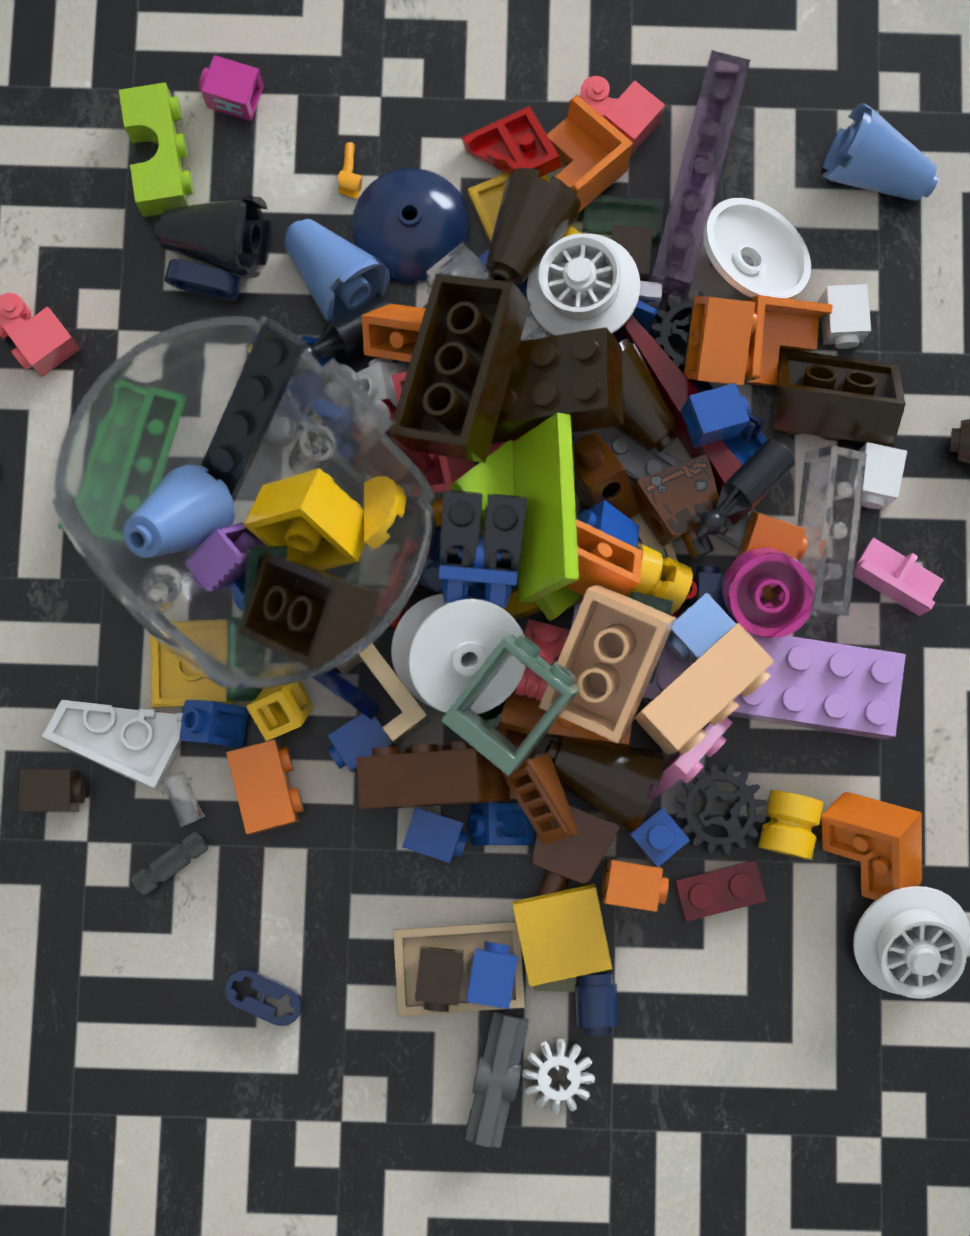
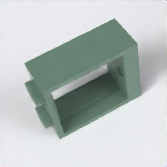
[441,635,580,776]

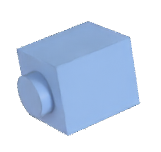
[666,593,736,663]

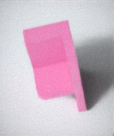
[850,537,943,616]

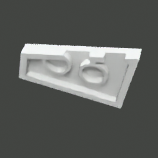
[42,700,183,791]

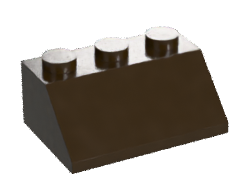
[771,348,906,446]
[237,552,380,670]

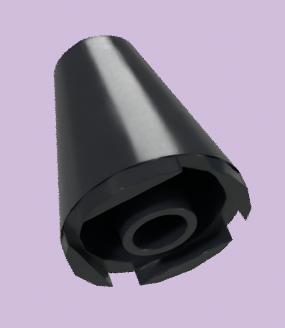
[155,195,271,278]

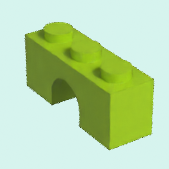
[119,82,194,217]

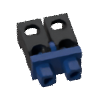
[438,489,527,607]

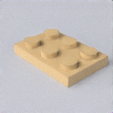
[393,921,525,1016]

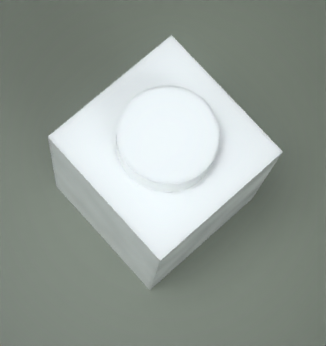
[819,284,871,349]
[849,442,907,509]

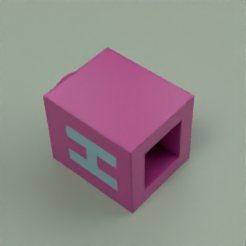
[199,55,264,122]

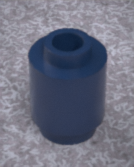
[575,972,619,1036]

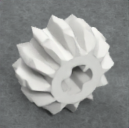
[522,1038,595,1114]

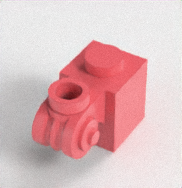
[579,76,665,155]
[0,293,80,377]
[515,619,569,701]

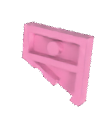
[648,717,732,800]

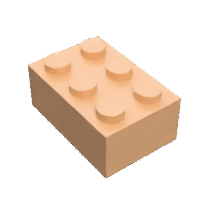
[539,584,676,743]
[634,623,775,755]

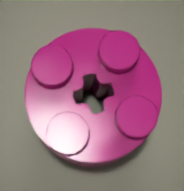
[722,547,814,638]

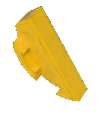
[364,476,406,550]

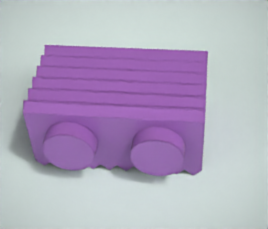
[185,522,275,592]

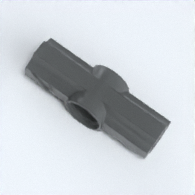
[465,1011,529,1148]

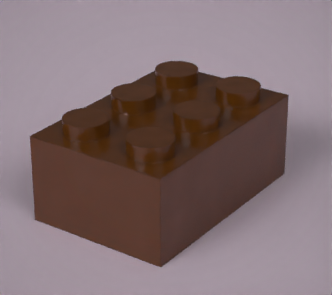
[357,741,510,809]

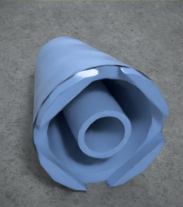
[822,103,939,201]
[284,219,390,322]
[123,464,235,558]

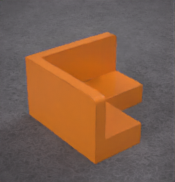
[547,95,633,212]
[744,295,833,387]
[821,792,922,900]

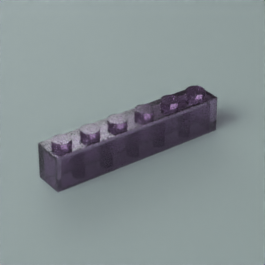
[650,50,750,297]

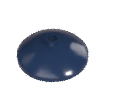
[352,168,470,284]

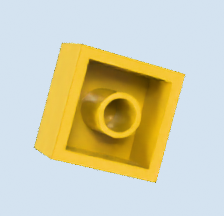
[243,468,366,570]

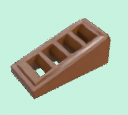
[502,753,579,845]

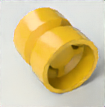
[626,543,693,615]
[758,790,824,860]

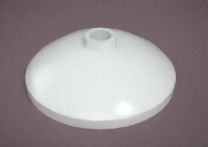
[703,198,811,299]

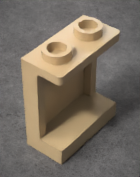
[332,636,429,746]

